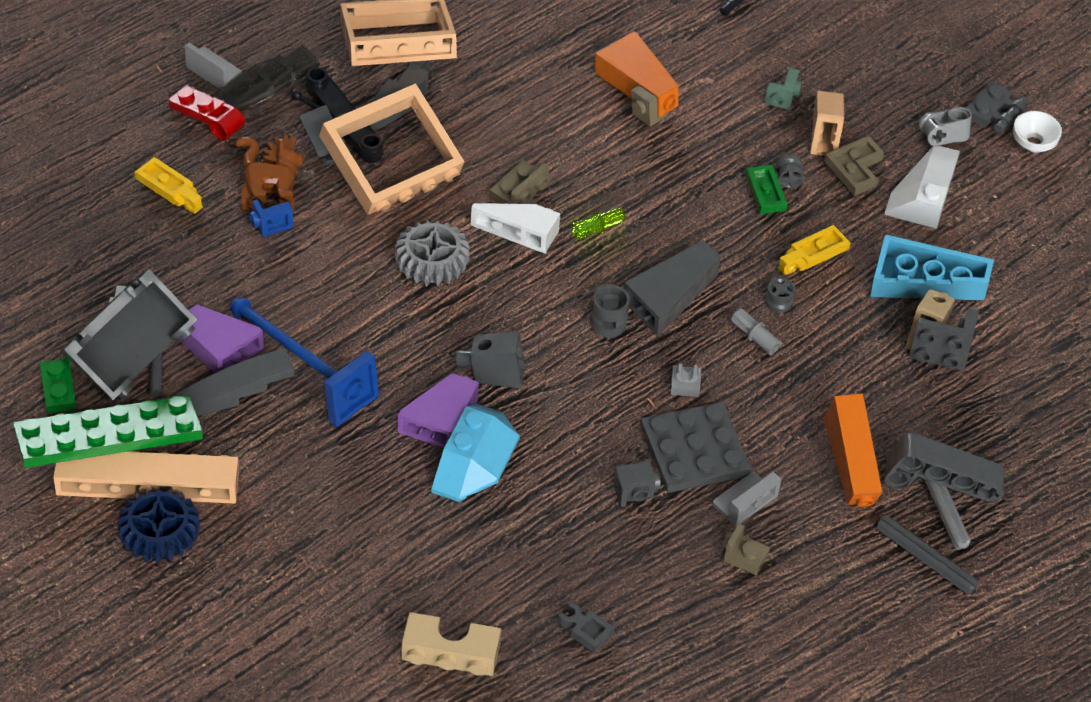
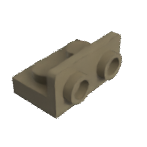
[489,160,549,204]

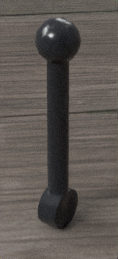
[292,90,321,109]

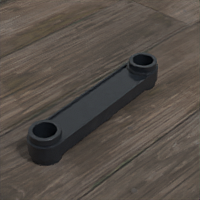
[306,67,383,163]

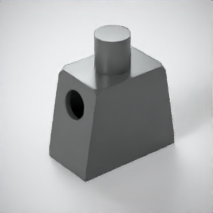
[456,331,525,389]

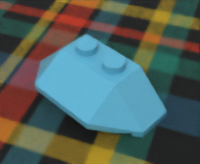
[431,403,520,502]

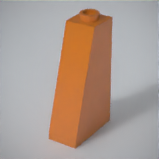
[595,31,678,117]
[823,394,882,507]

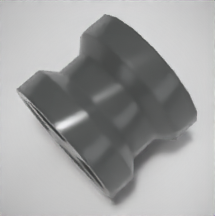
[776,155,805,188]
[765,277,795,313]

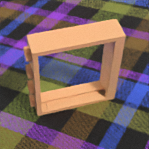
[340,0,457,66]
[319,83,465,215]

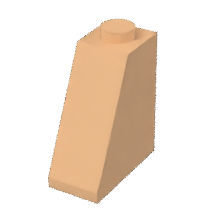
[810,91,844,156]

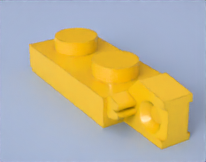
[134,157,203,213]
[778,225,851,275]

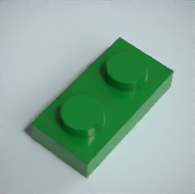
[746,165,787,215]
[40,358,76,414]

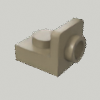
[722,524,770,576]

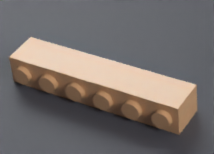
[54,451,239,504]

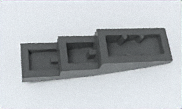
[175,348,295,417]

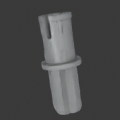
[731,308,782,355]

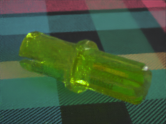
[572,207,626,240]

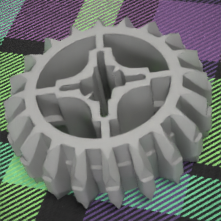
[395,219,470,287]

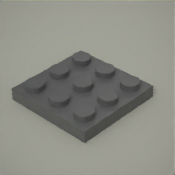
[640,402,751,493]

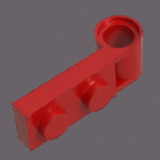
[168,86,245,141]

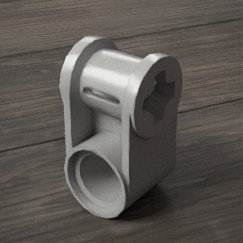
[918,107,972,146]

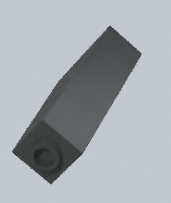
[624,240,721,336]

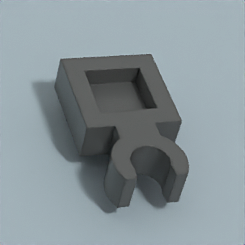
[558,602,615,654]

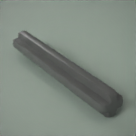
[877,515,979,594]

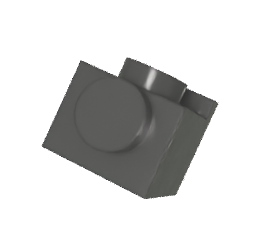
[613,461,660,508]

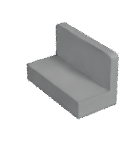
[185,43,242,92]
[713,472,781,527]

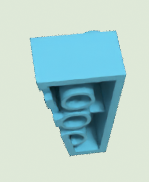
[870,234,994,300]

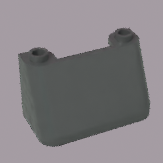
[60,269,198,400]

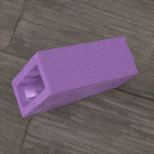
[177,305,264,374]
[398,373,479,448]

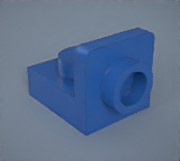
[249,200,293,237]

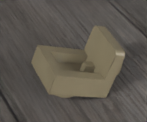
[631,85,669,126]

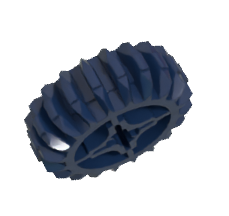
[117,487,200,564]

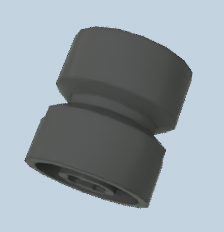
[591,285,630,338]

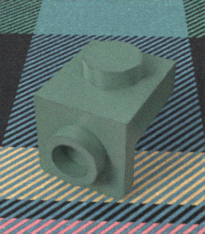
[765,68,802,110]

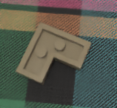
[824,136,884,196]

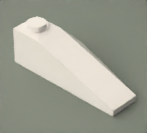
[884,146,960,229]

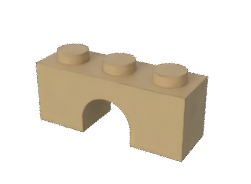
[402,612,501,676]

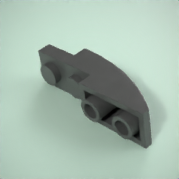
[368,60,430,130]

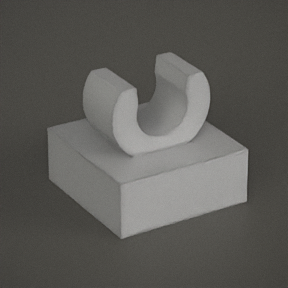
[670,363,701,397]

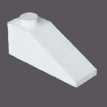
[471,203,560,254]

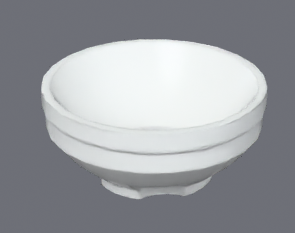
[1013,111,1062,153]

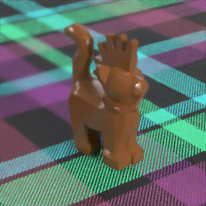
[235,135,304,211]

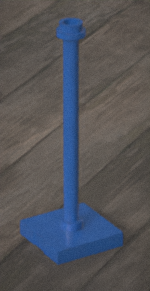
[230,297,379,427]

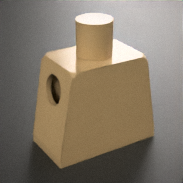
[905,290,955,350]

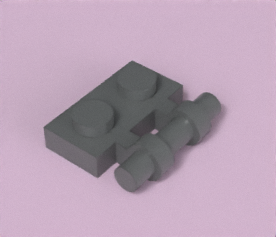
[966,81,1029,133]

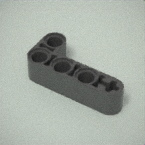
[885,433,1005,502]

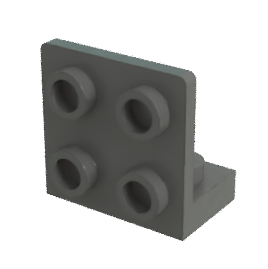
[909,308,979,371]

